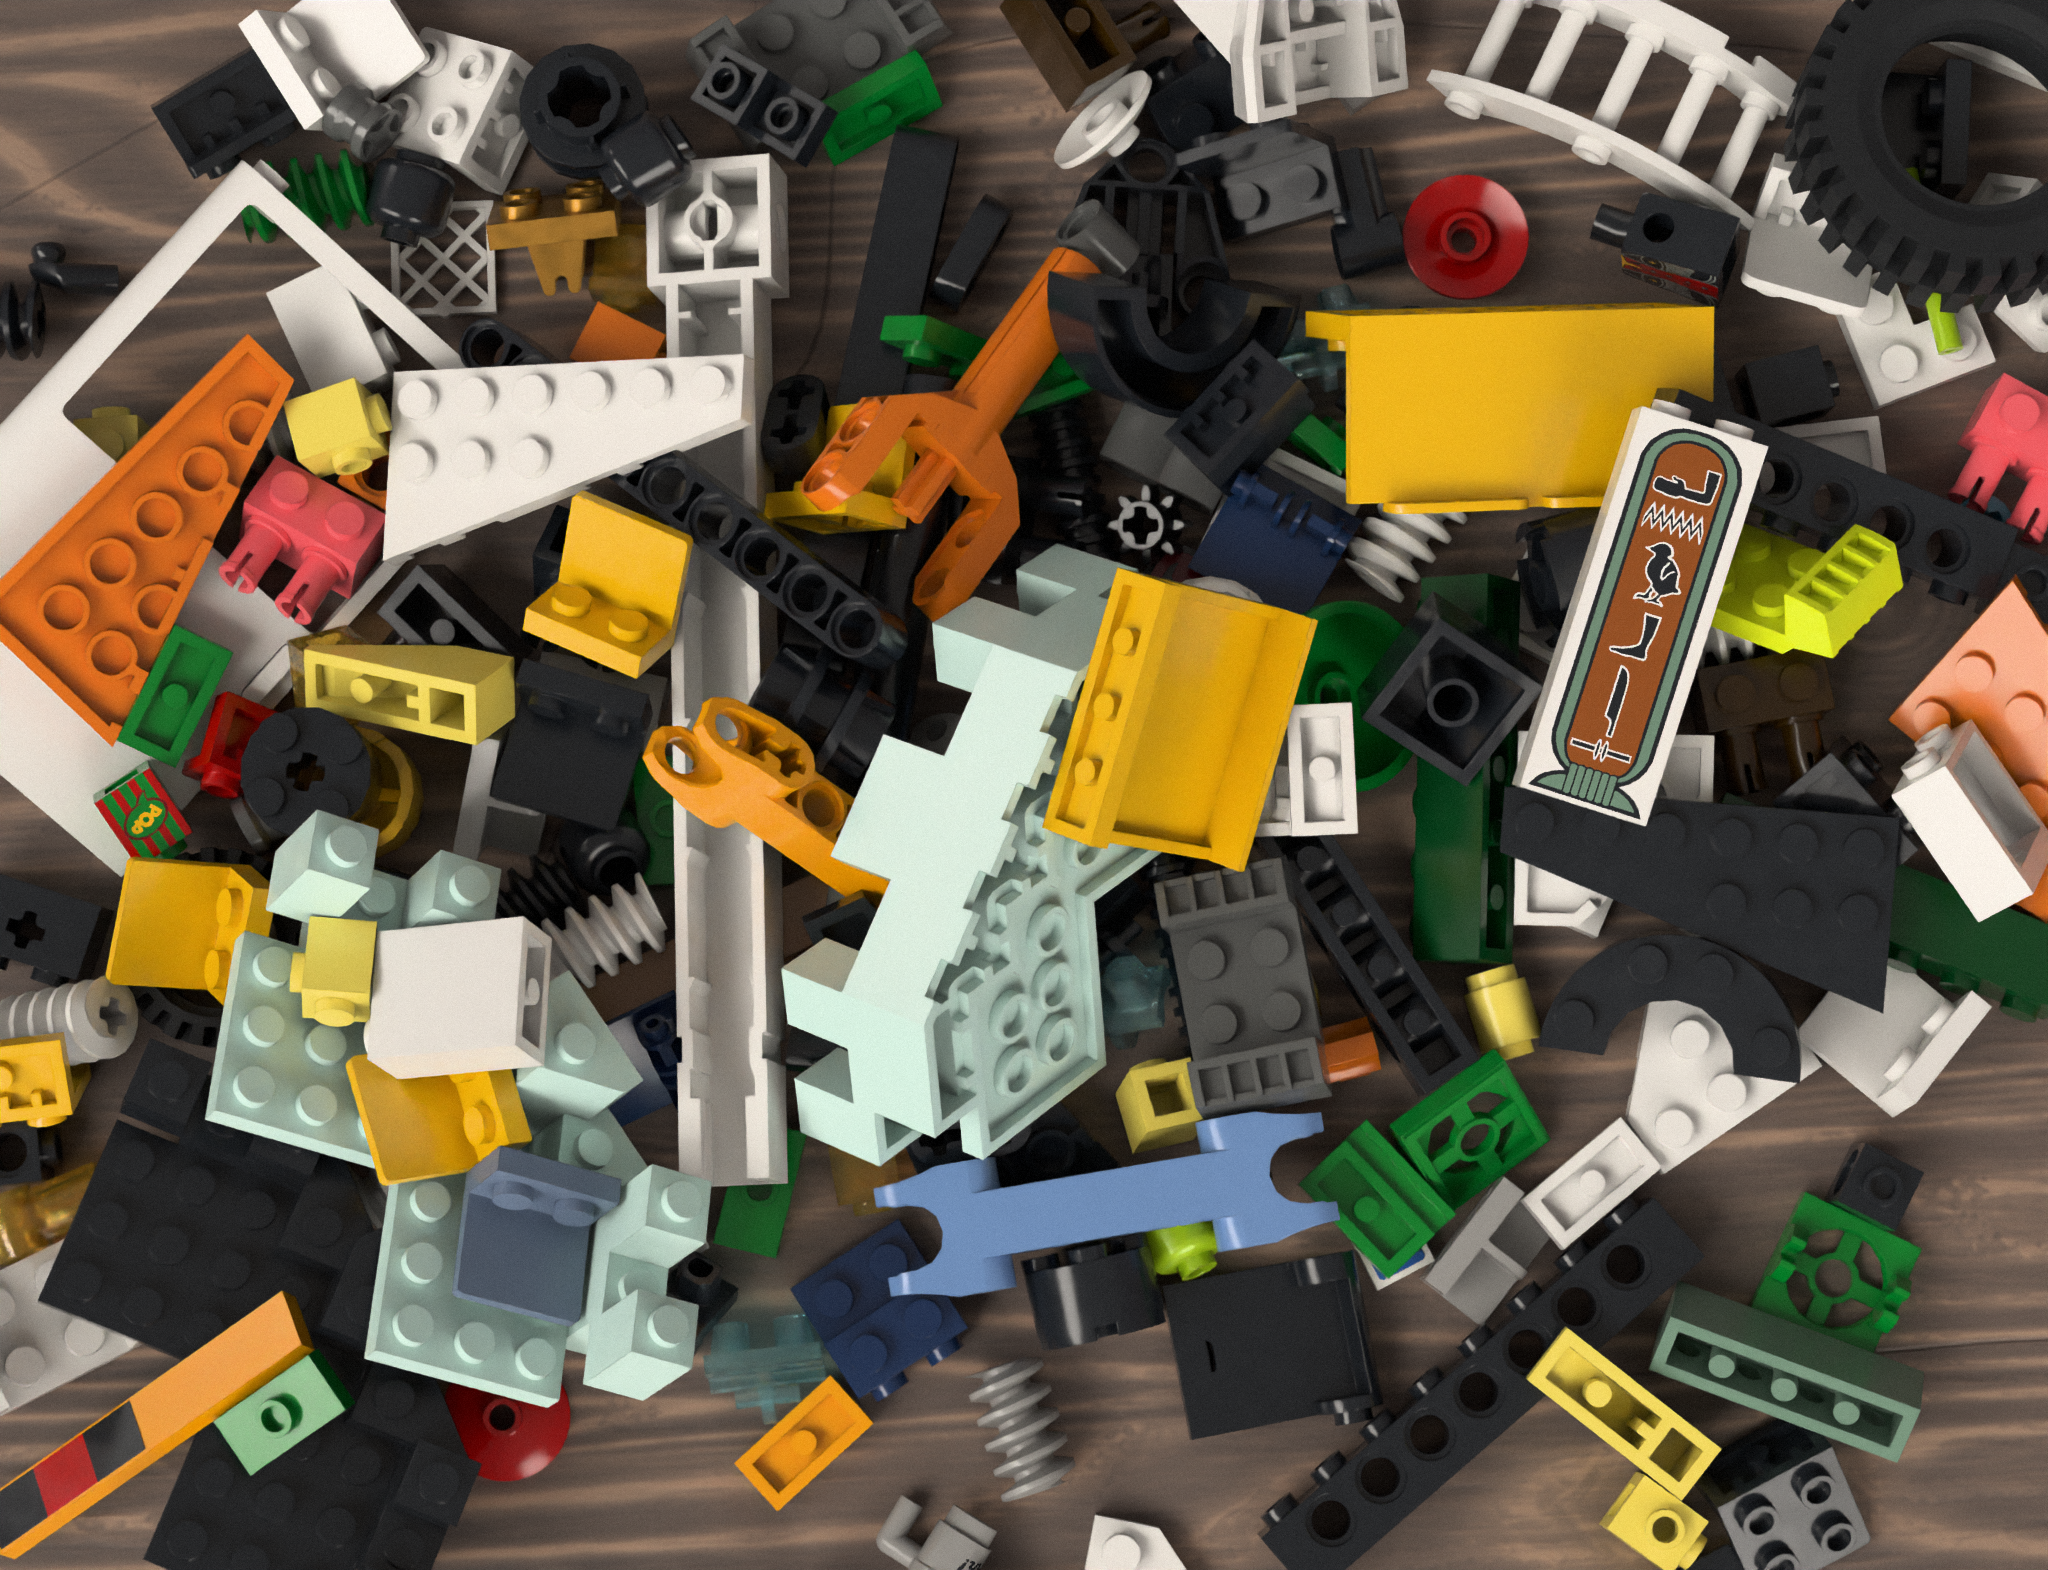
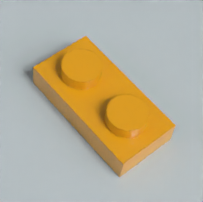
[734,1374,874,1512]

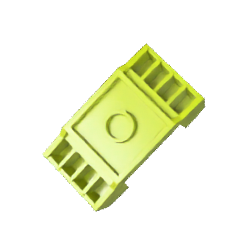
[1711,523,1903,658]

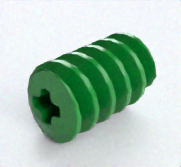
[241,148,375,243]

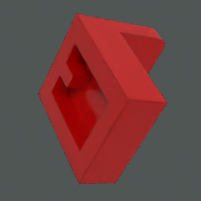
[181,691,279,799]

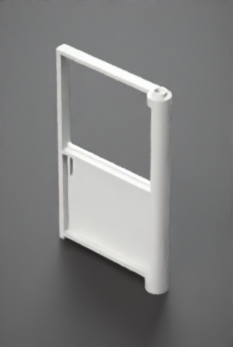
[0,159,466,877]

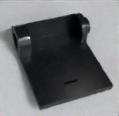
[1161,1250,1384,1440]

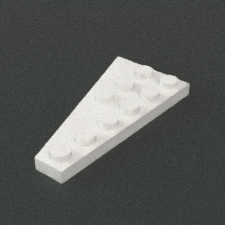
[383,354,755,566]

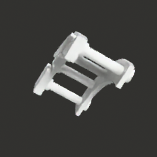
[1427,0,1797,231]

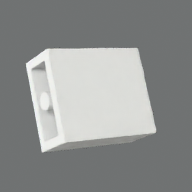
[364,916,552,1079]

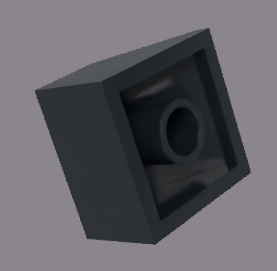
[1357,591,1544,787]

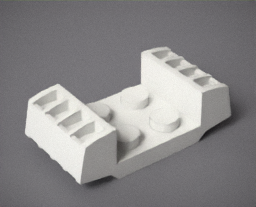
[0,1239,142,1416]

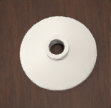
[1054,70,1152,169]

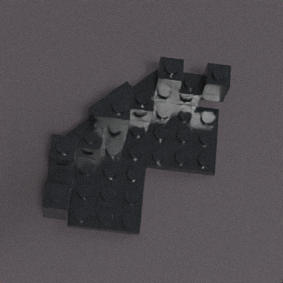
[37,1038,482,1570]

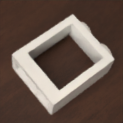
[1891,719,2048,922]

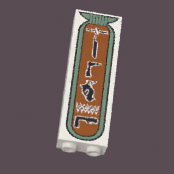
[1512,399,1768,826]

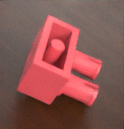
[1947,373,2048,545]
[218,455,385,625]

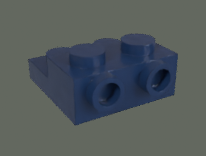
[790,1219,968,1402]

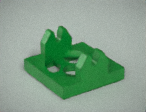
[1386,1048,1551,1211]
[1748,1192,1922,1353]

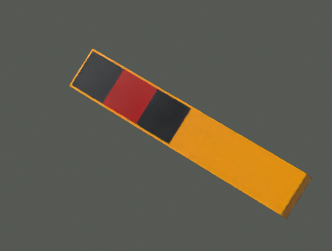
[0,1291,315,1560]

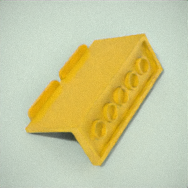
[1305,302,1714,514]

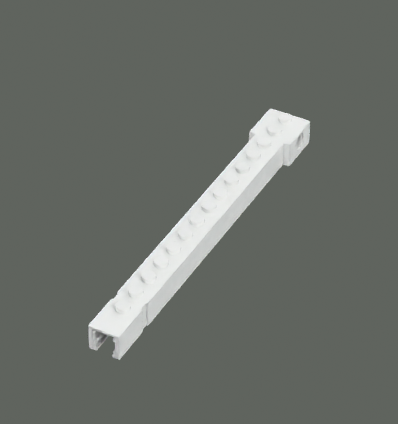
[646,153,789,1187]

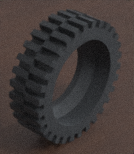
[1784,0,2048,313]

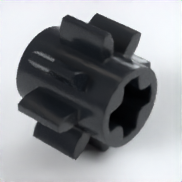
[1108,485,1193,565]

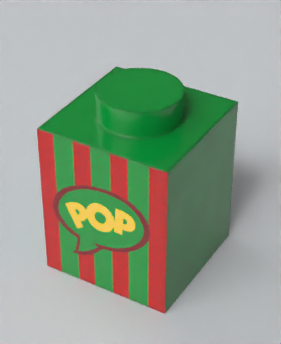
[93,760,193,859]

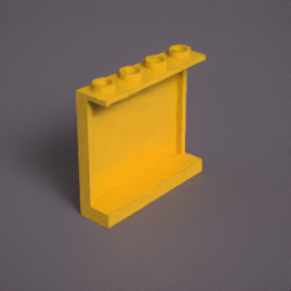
[1042,567,1318,872]

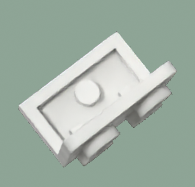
[1741,152,1873,317]

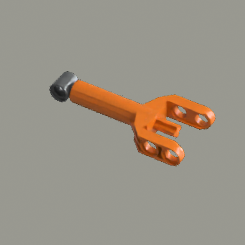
[800,199,1140,622]

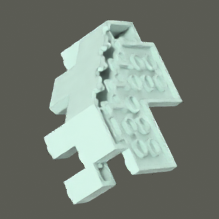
[781,543,1162,1166]
[205,809,712,1408]

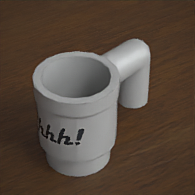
[876,1495,998,1570]

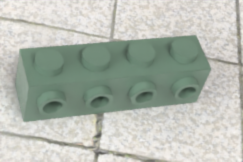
[1649,1280,1924,1463]

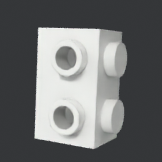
[266,266,401,395]

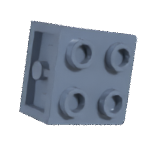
[452,1145,622,1327]

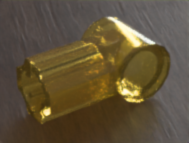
[0,1162,97,1267]

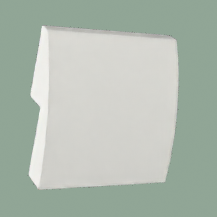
[1255,702,1358,837]

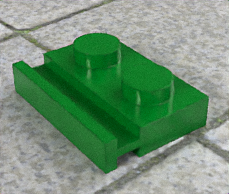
[1297,1119,1456,1279]

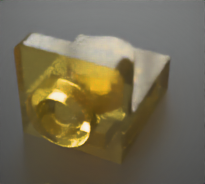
[588,224,657,313]

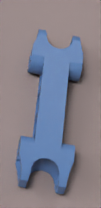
[873,1111,1340,1297]

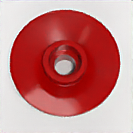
[1402,174,1529,300]
[444,1382,571,1481]

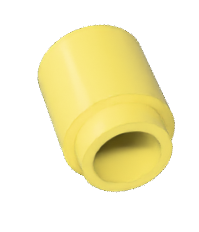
[1464,964,1542,1061]

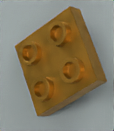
[486,180,622,296]

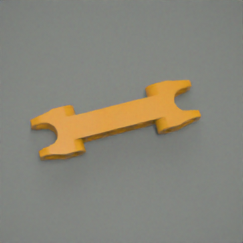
[642,697,890,908]

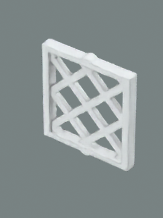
[390,200,498,319]

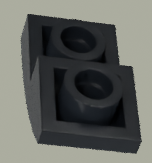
[690,44,838,168]

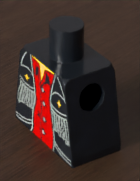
[1590,193,1740,309]

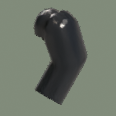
[28,242,119,297]

